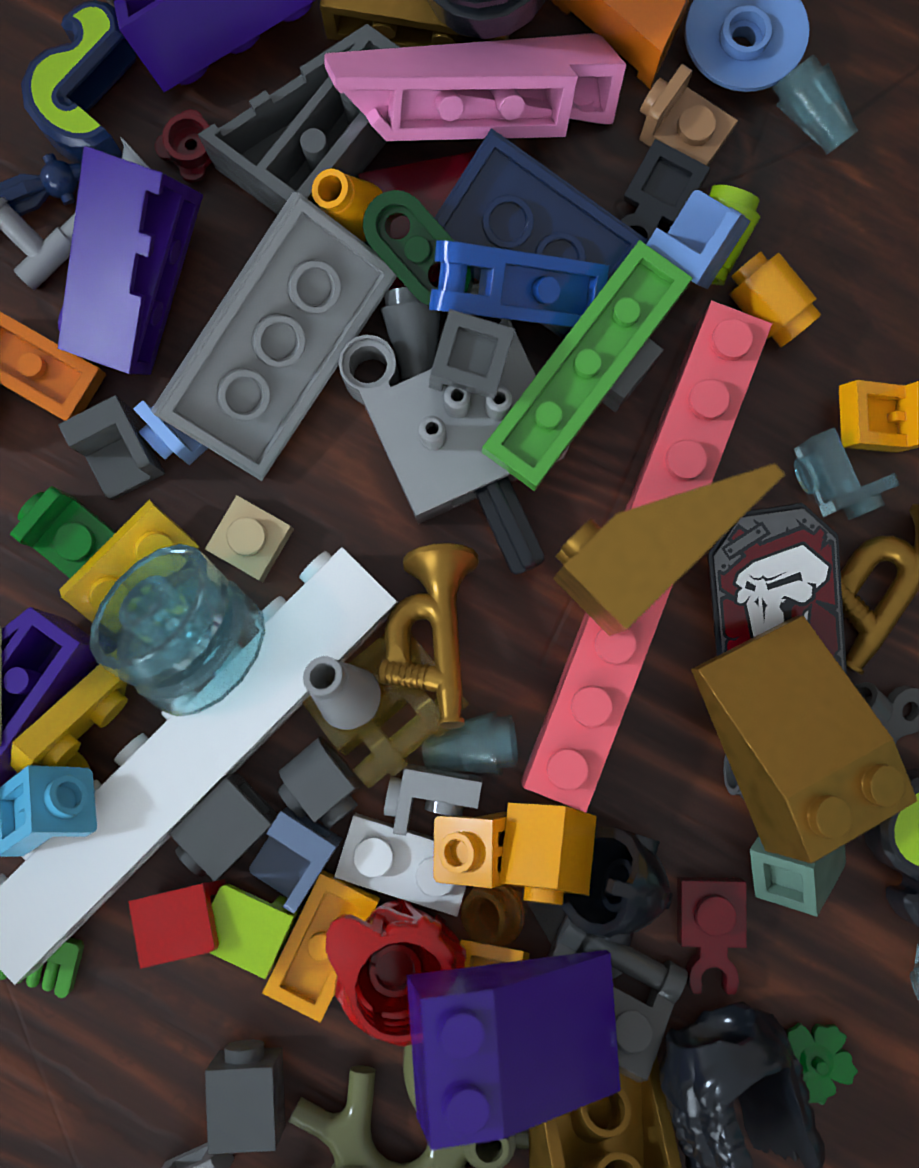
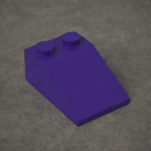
[407,950,621,1150]

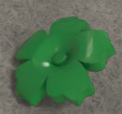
[786,1023,858,1105]

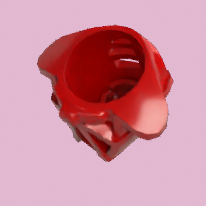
[325,898,466,1047]

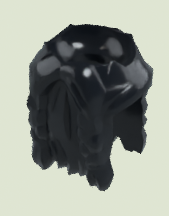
[659,1001,825,1168]

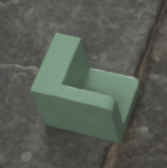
[750,836,846,917]

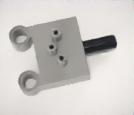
[339,283,569,575]

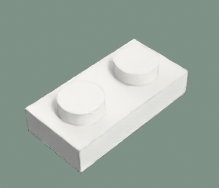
[334,813,466,916]

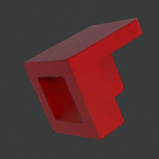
[128,879,226,969]

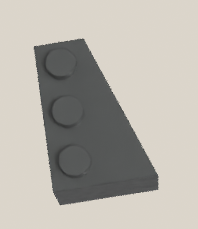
[198,24,400,215]

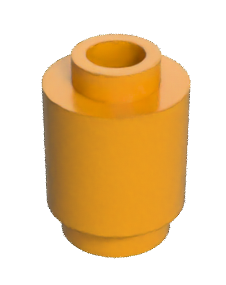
[729,251,821,348]

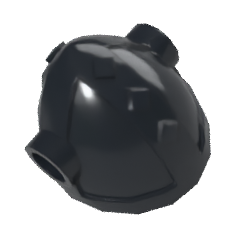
[560,826,673,946]

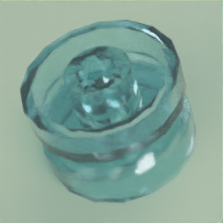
[90,544,265,717]

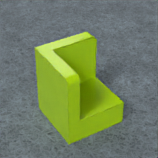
[210,884,303,979]

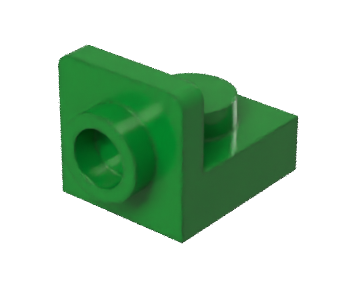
[10,486,116,578]

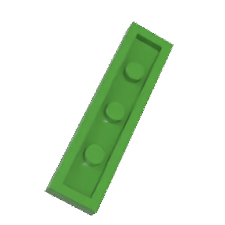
[482,240,693,491]

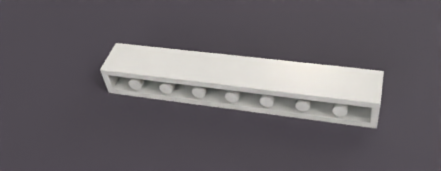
[0,547,398,985]

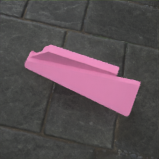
[324,34,626,141]

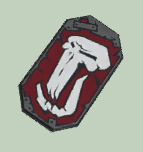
[707,503,847,675]

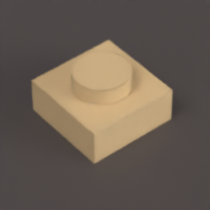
[205,495,294,582]

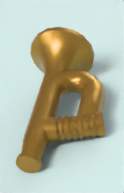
[840,504,919,675]
[379,543,479,729]

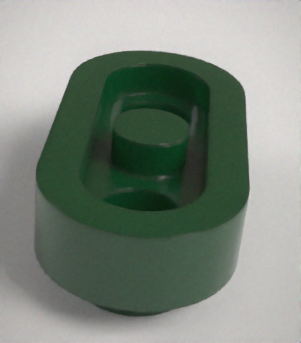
[363,190,474,306]

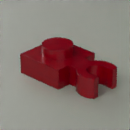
[677,877,747,994]

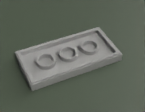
[151,192,397,481]

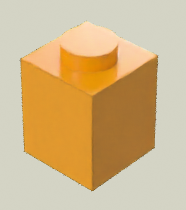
[499,803,597,906]

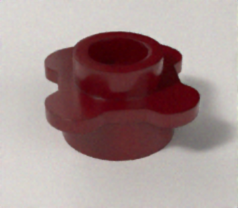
[155,109,211,183]

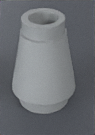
[303,656,381,730]

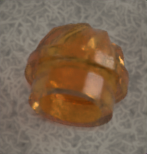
[461,884,528,947]

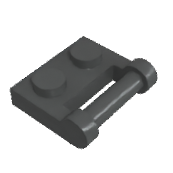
[547,915,688,1083]

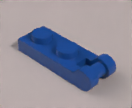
[429,240,609,328]

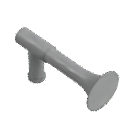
[0,137,152,290]

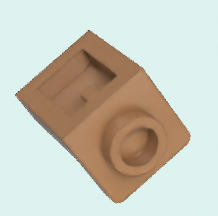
[639,64,738,166]

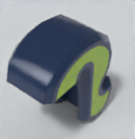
[21,0,137,163]

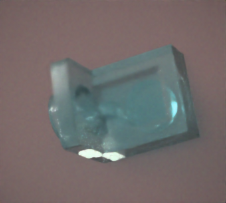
[794,428,900,520]

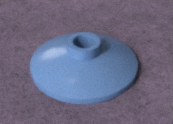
[685,0,809,92]

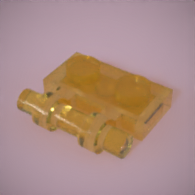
[302,633,469,788]

